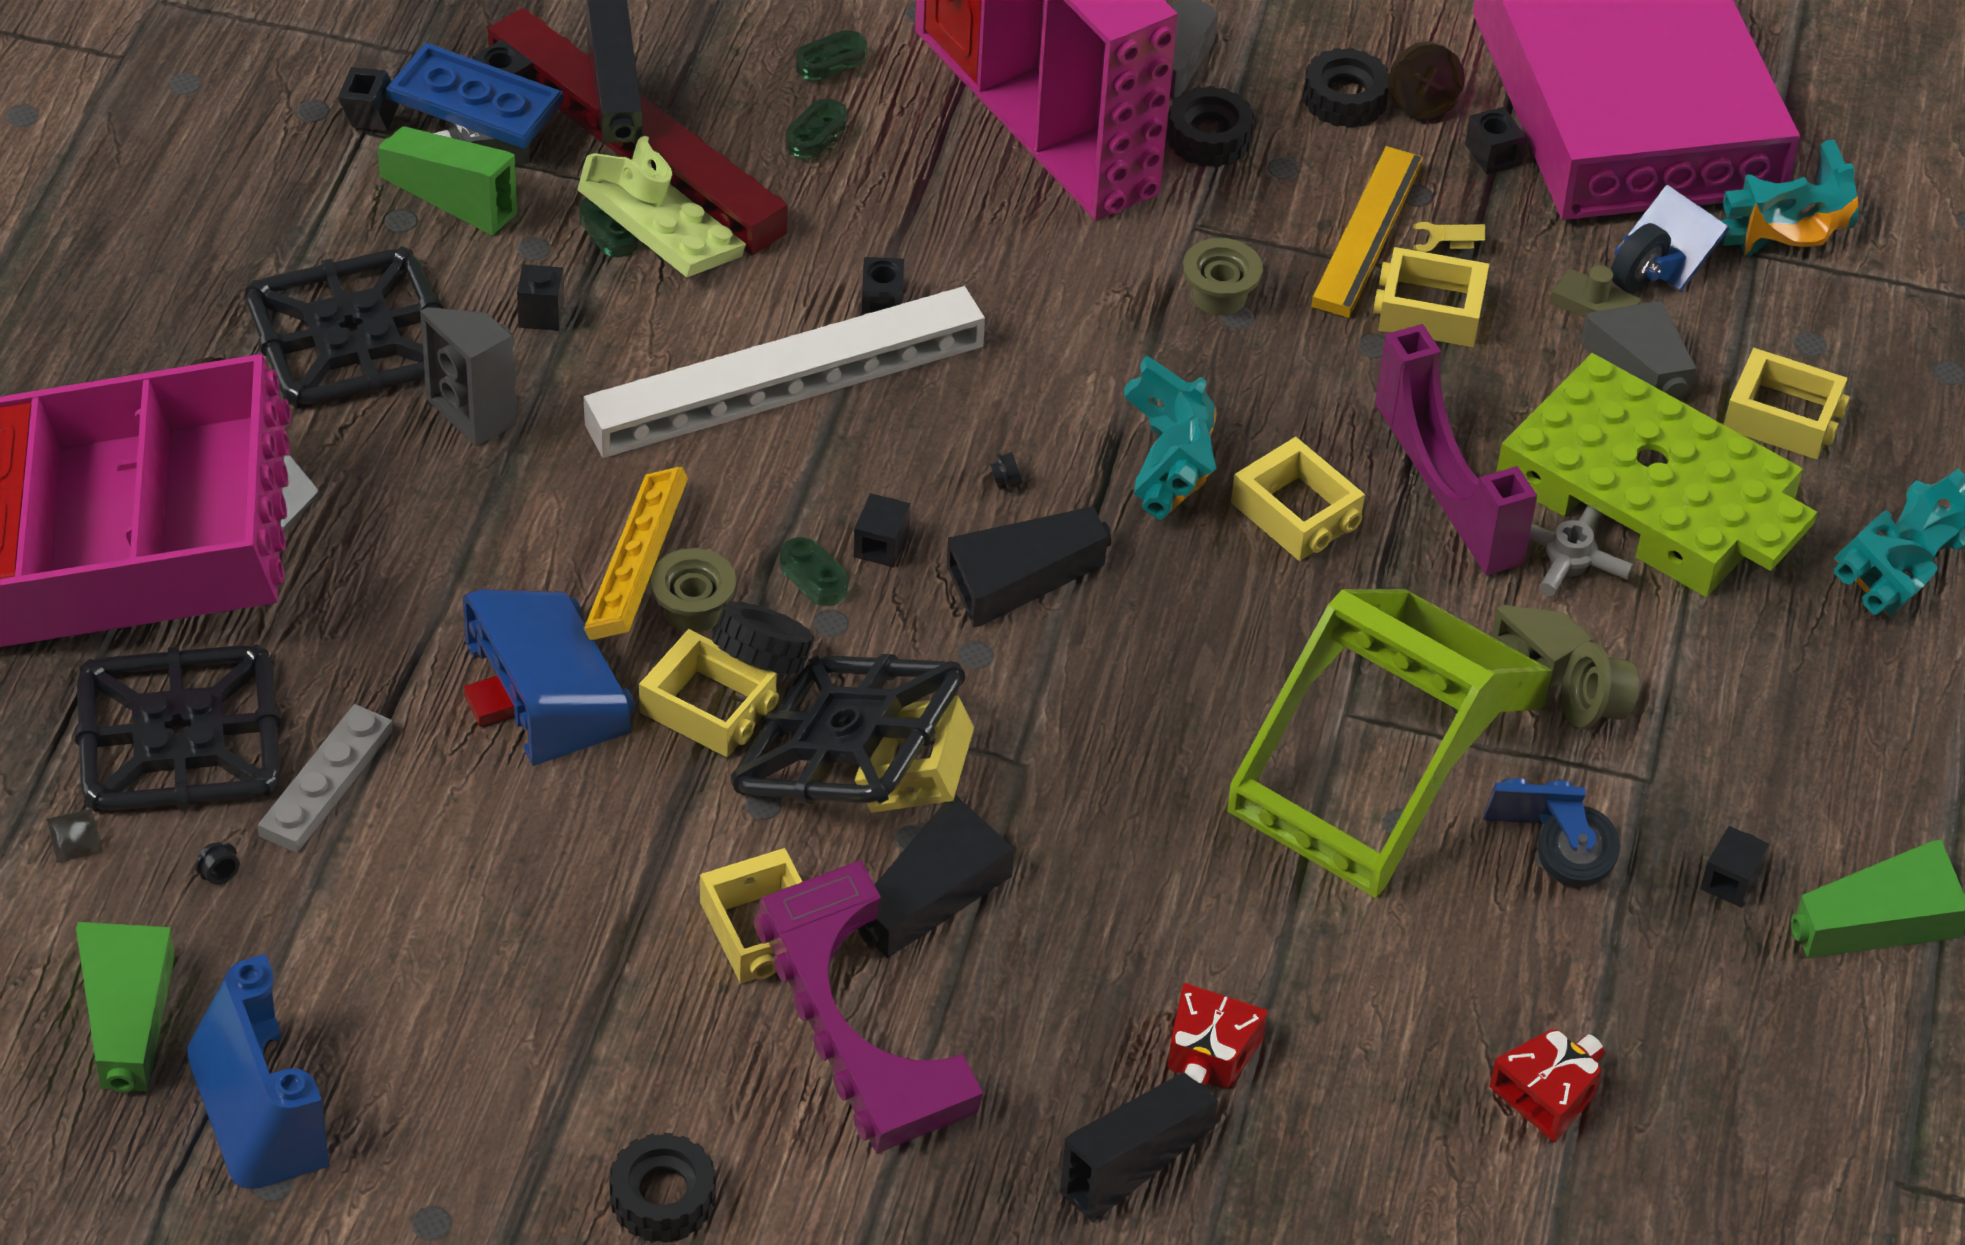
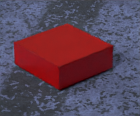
[464,676,515,727]

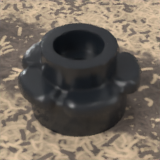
[990,452,1023,492]
[195,842,240,885]

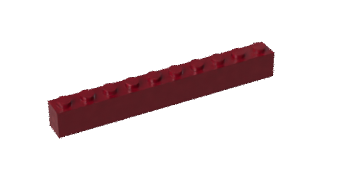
[488,8,788,256]

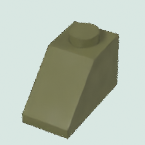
[1491,605,1593,689]

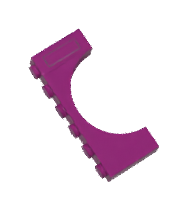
[1375,324,1537,576]
[754,860,983,1154]

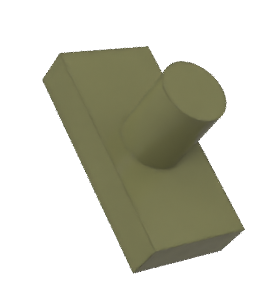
[1550,265,1641,318]

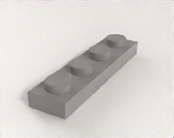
[258,704,393,853]

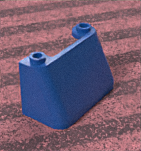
[463,589,635,766]
[187,954,330,1189]

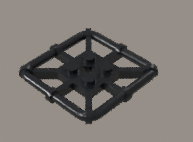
[245,246,444,408]
[74,644,281,812]
[730,654,965,804]

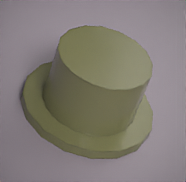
[1182,238,1263,315]
[650,548,736,632]
[1562,641,1639,729]

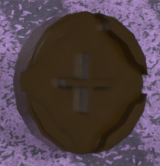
[1388,41,1465,120]

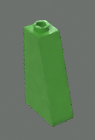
[377,126,517,236]
[1791,840,1965,958]
[76,922,175,1092]

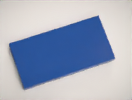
[386,42,563,149]

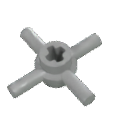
[1529,505,1634,596]

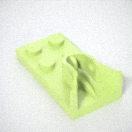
[577,136,746,277]

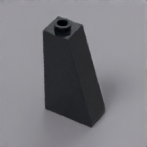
[586,0,642,144]
[947,506,1112,628]
[858,794,1014,958]
[1060,1072,1218,1223]

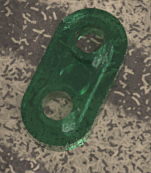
[795,30,867,81]
[786,99,847,159]
[579,197,638,257]
[780,537,848,606]

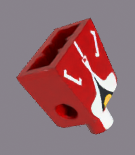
[1168,982,1268,1089]
[1489,1029,1605,1142]

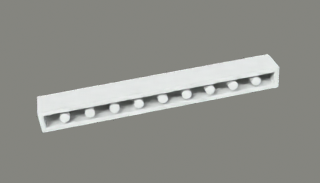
[584,286,985,458]

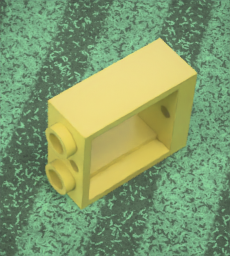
[1373,247,1489,347]
[1724,347,1850,459]
[1231,437,1365,561]
[639,629,779,758]
[855,695,974,813]
[700,848,802,984]

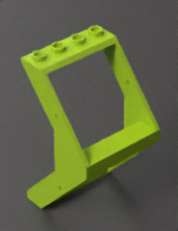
[1227,589,1553,898]

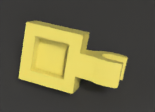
[1413,222,1485,252]

